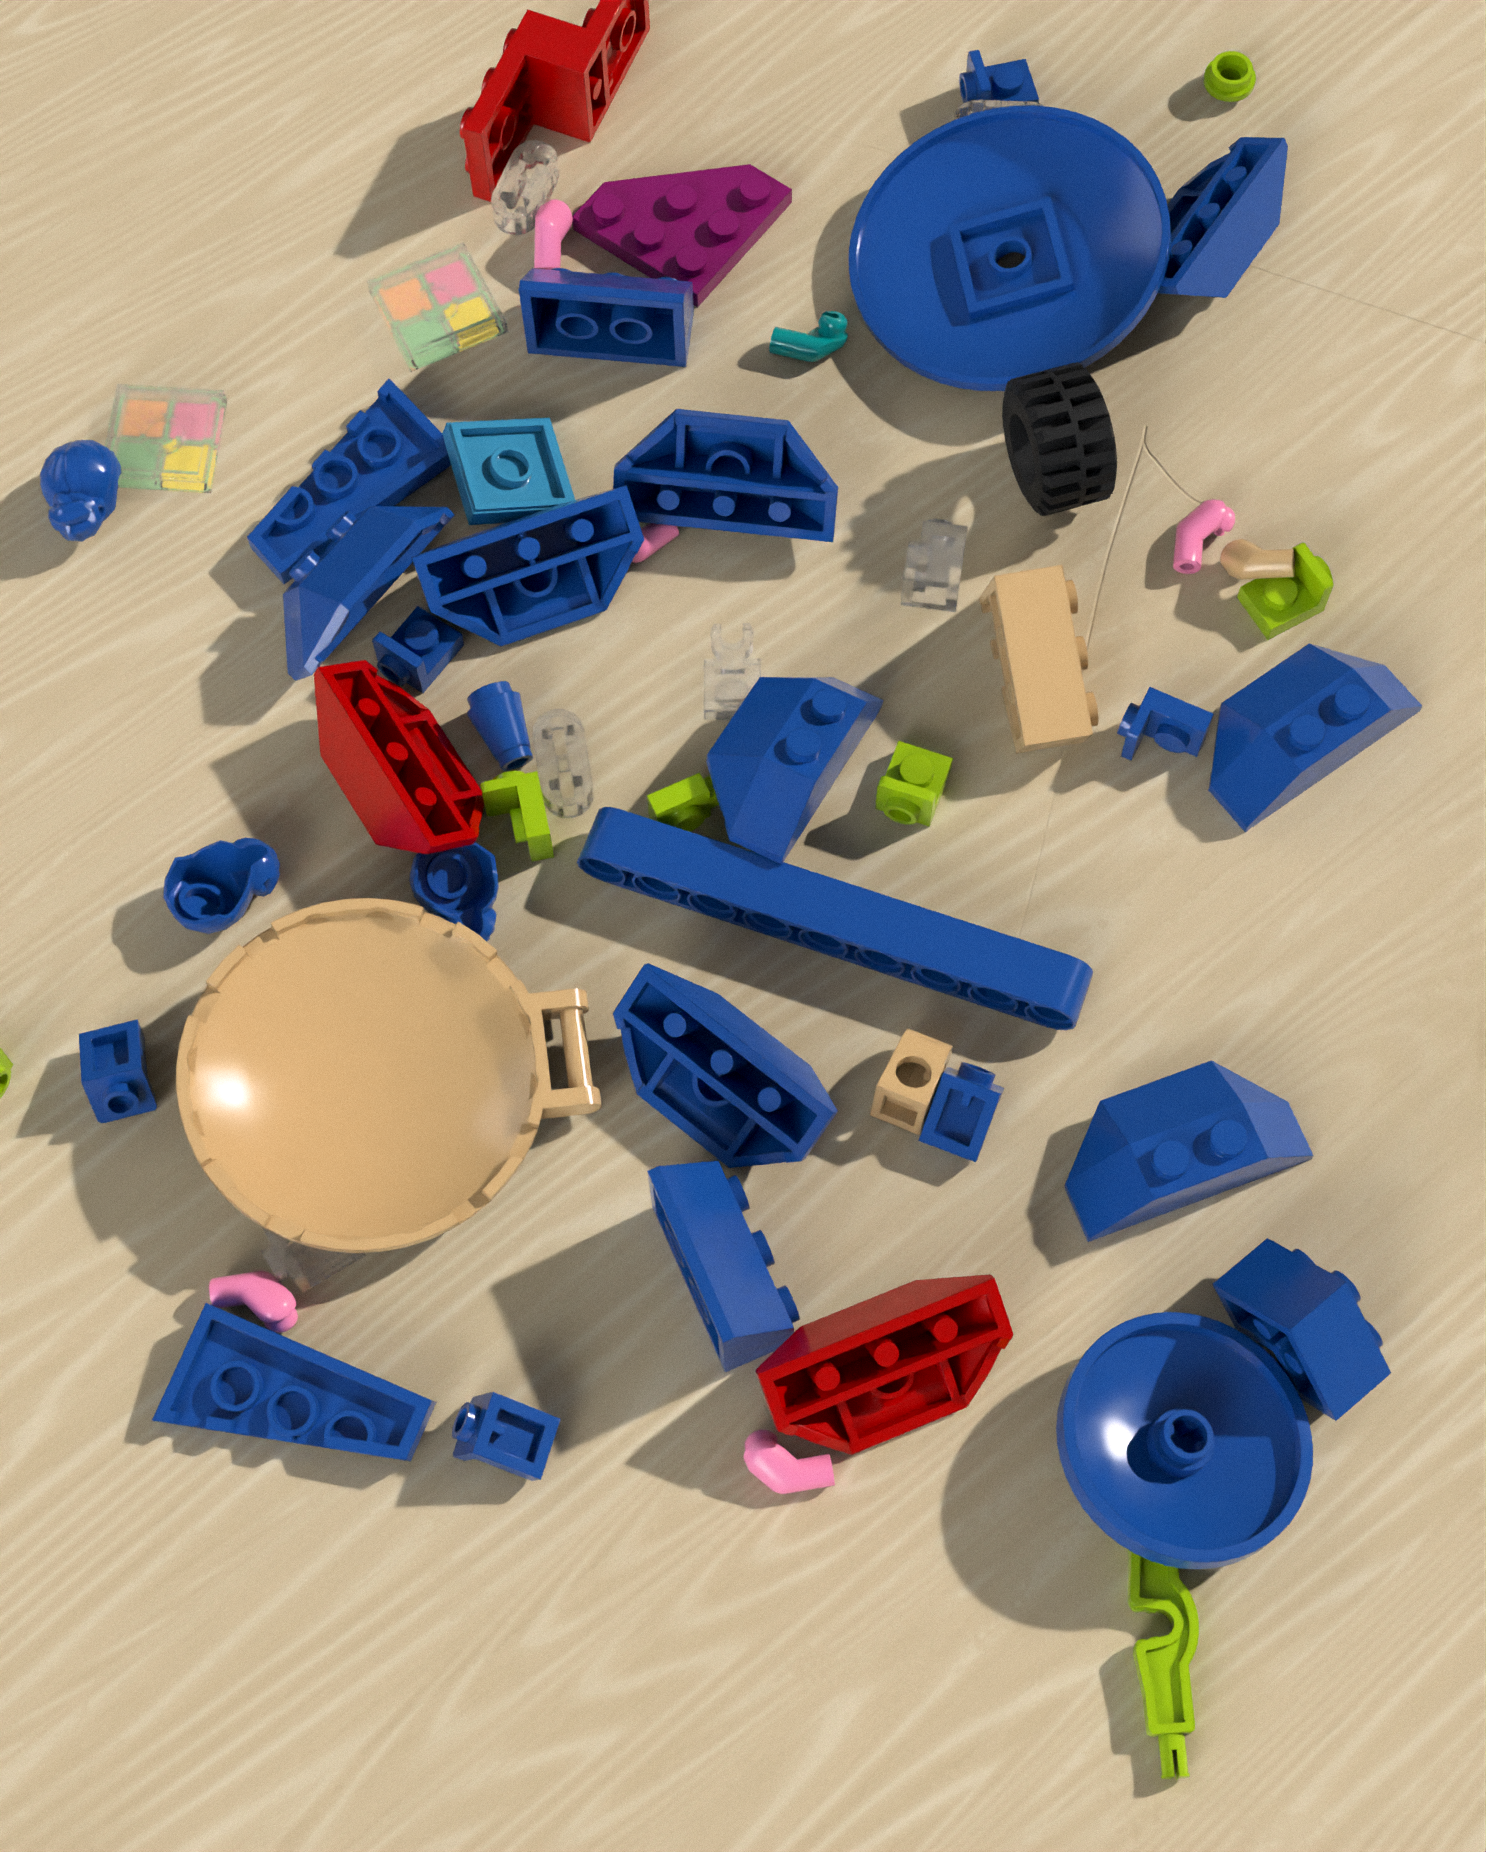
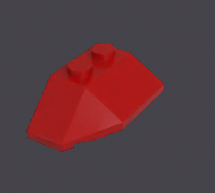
[314,660,484,854]
[755,1274,1014,1455]

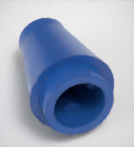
[467,681,533,771]

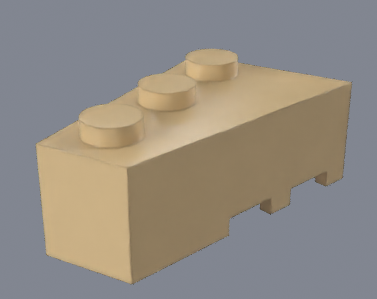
[979,565,1099,754]

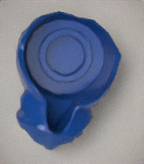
[40,440,122,542]
[163,837,280,934]
[409,842,499,941]

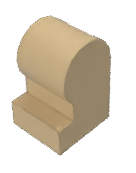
[870,1028,953,1135]

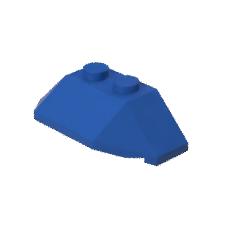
[1158,137,1288,298]
[613,409,838,542]
[411,485,645,646]
[283,506,455,681]
[1208,643,1422,832]
[706,677,884,865]
[613,963,838,1168]
[1064,1060,1314,1242]

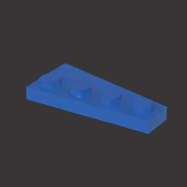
[247,378,451,584]
[152,1303,437,1462]

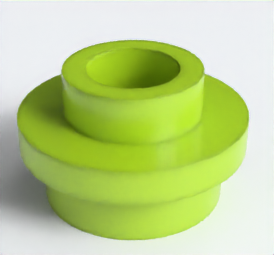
[1203,51,1256,102]

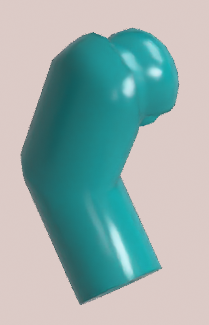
[769,311,848,362]

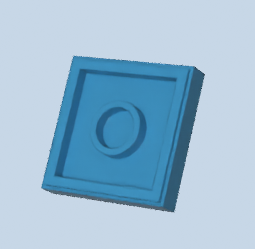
[442,418,575,525]

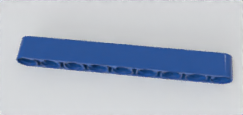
[577,807,1093,1031]

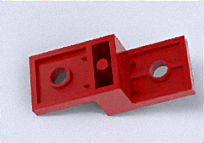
[459,0,650,202]

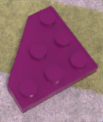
[572,164,792,307]

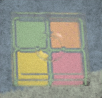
[367,242,508,372]
[105,384,227,493]

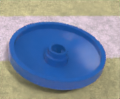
[1056,1312,1313,1570]

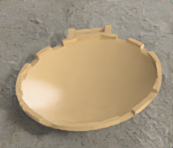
[176,898,602,1253]

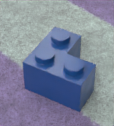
[1212,1238,1391,1421]

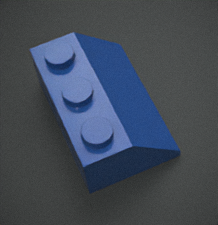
[519,268,694,367]
[647,1161,800,1372]

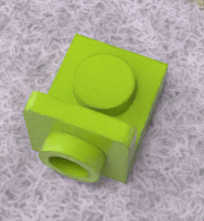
[1237,542,1334,640]
[875,741,953,827]
[480,771,554,862]

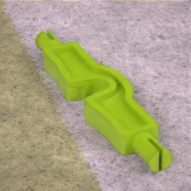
[1128,1550,1199,1779]

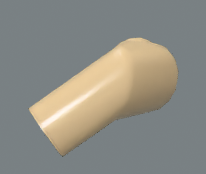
[1220,539,1295,580]

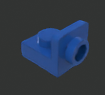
[959,50,1039,113]
[372,606,464,693]
[1117,687,1214,761]
[79,1019,157,1123]
[918,1062,1004,1162]
[452,1392,561,1481]

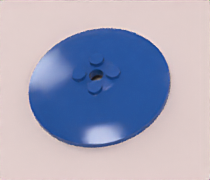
[849,105,1171,391]

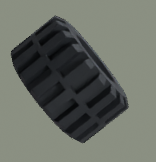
[1002,362,1117,516]

